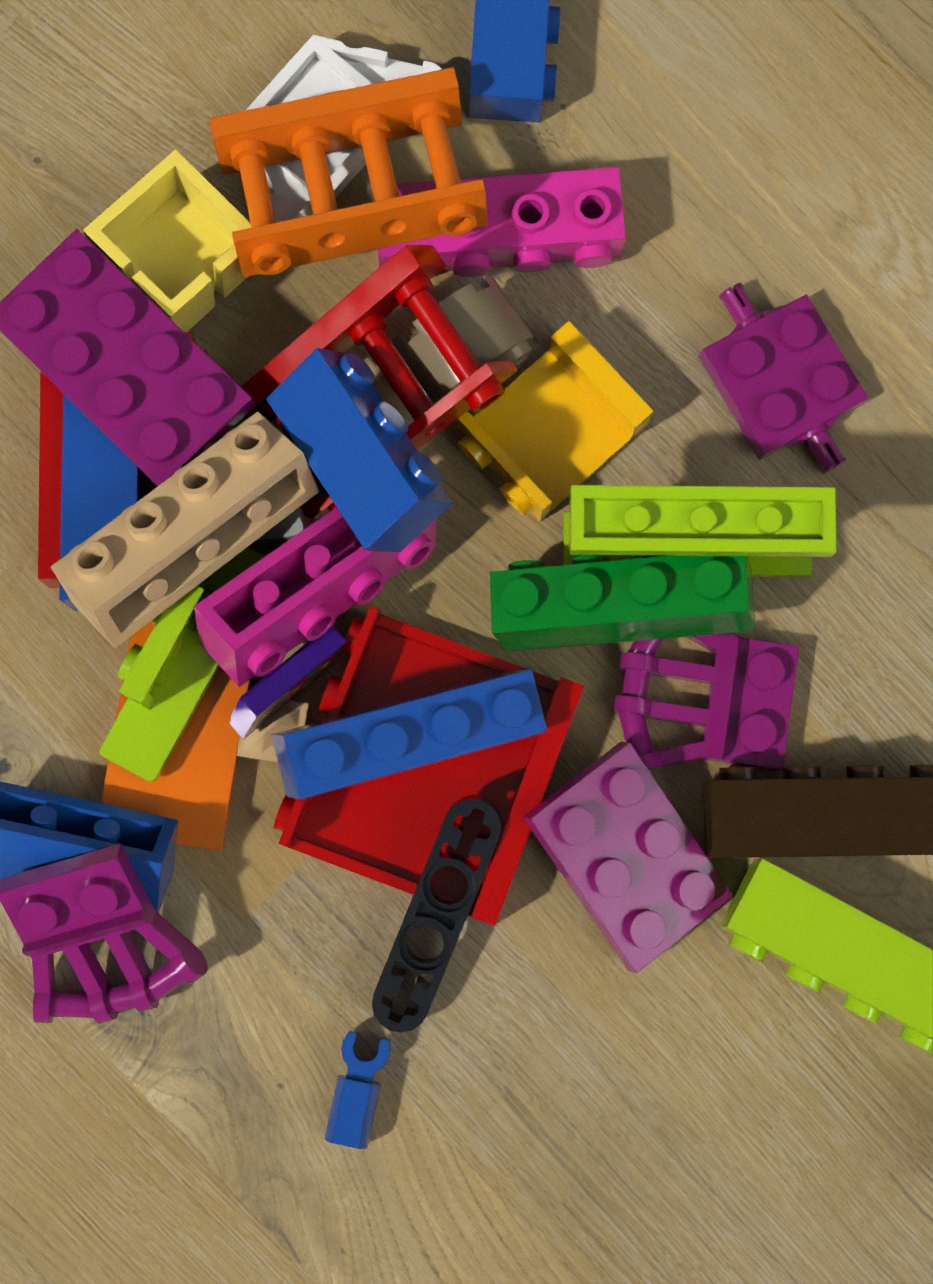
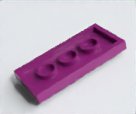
[0,229,255,487]

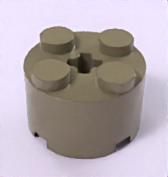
[392,274,534,404]

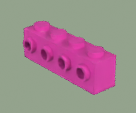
[373,167,626,277]
[194,507,436,687]

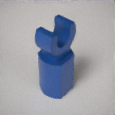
[324,1030,391,1149]

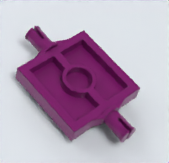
[698,283,869,474]

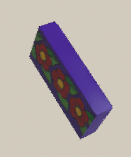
[229,626,347,739]

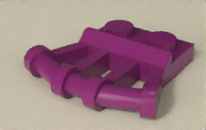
[613,634,799,771]
[0,843,208,1024]

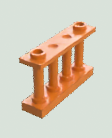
[209,67,488,277]

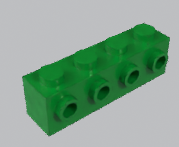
[490,555,756,652]

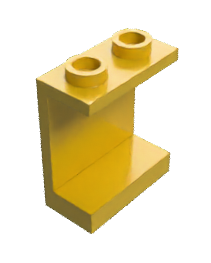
[457,321,653,522]

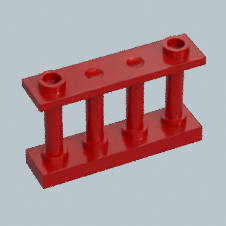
[241,245,518,520]

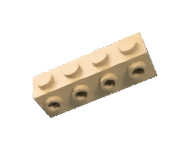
[51,412,319,649]

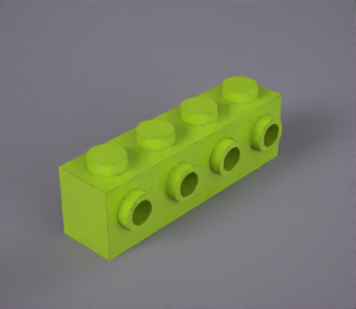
[719,858,933,1055]

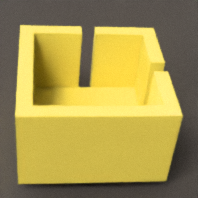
[83,149,251,332]

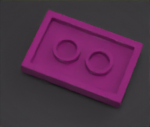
[523,742,733,974]

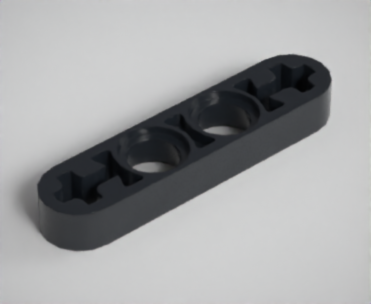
[372,794,502,1033]

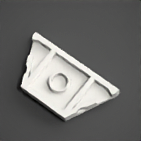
[245,35,442,222]

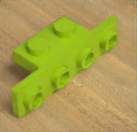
[99,547,265,782]

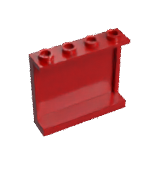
[273,605,585,926]

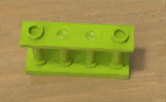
[563,485,837,577]

